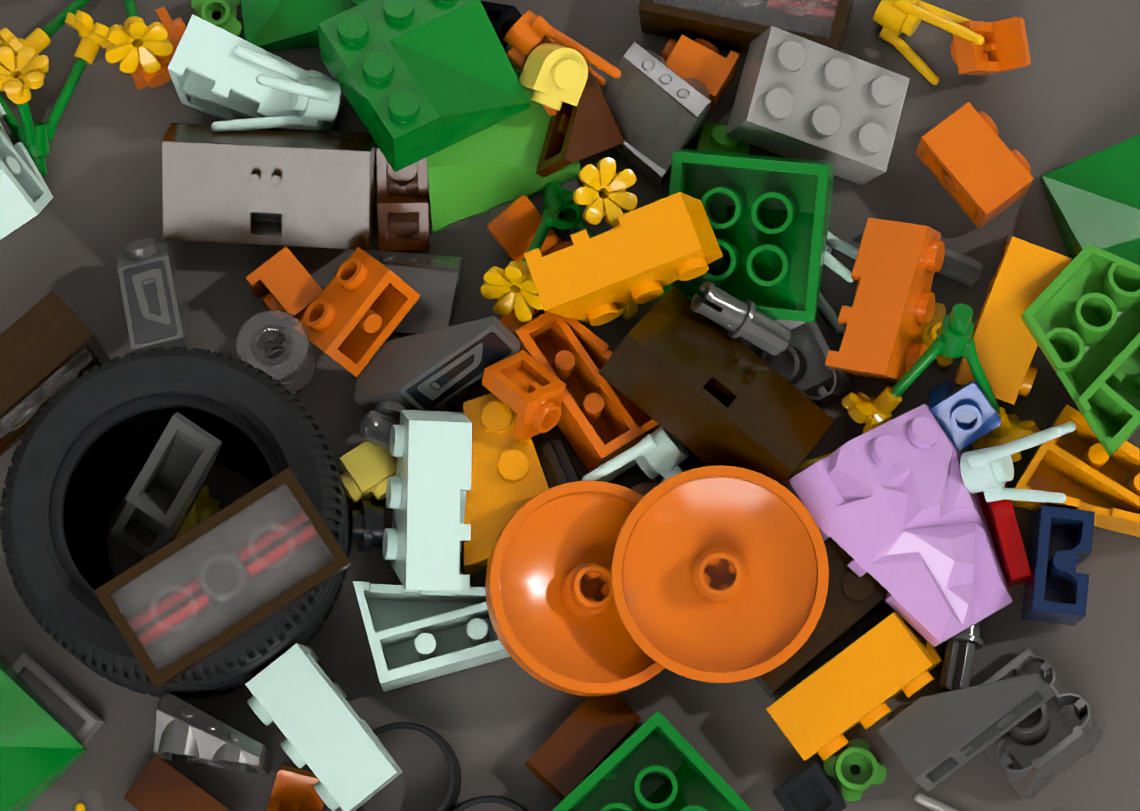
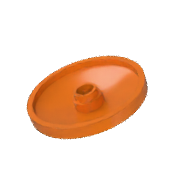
[611,465,829,683]
[485,480,664,696]

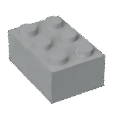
[725,26,910,185]

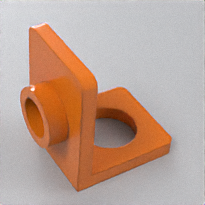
[487,196,574,262]

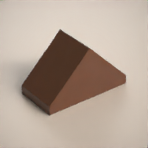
[536,72,624,178]

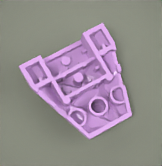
[782,404,1013,647]

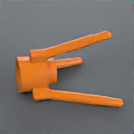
[503,10,621,116]

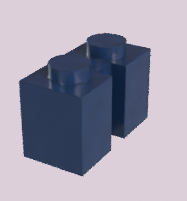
[1022,505,1095,626]

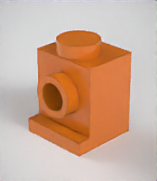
[660,35,740,113]
[245,246,323,327]

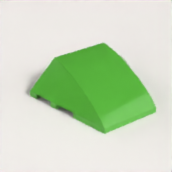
[427,63,580,234]
[1021,243,1140,457]

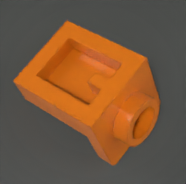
[482,350,566,442]

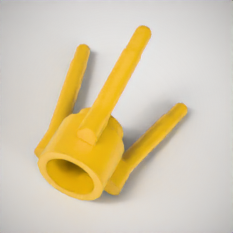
[873,0,985,85]

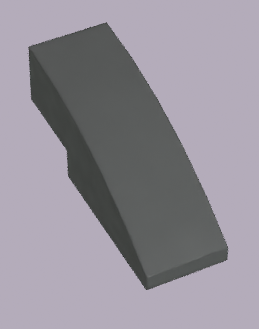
[109,412,222,558]

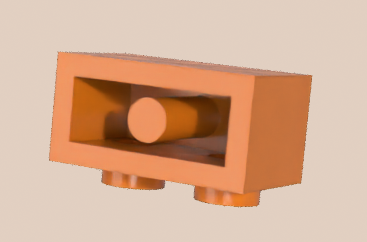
[915,102,1034,230]
[294,247,421,378]

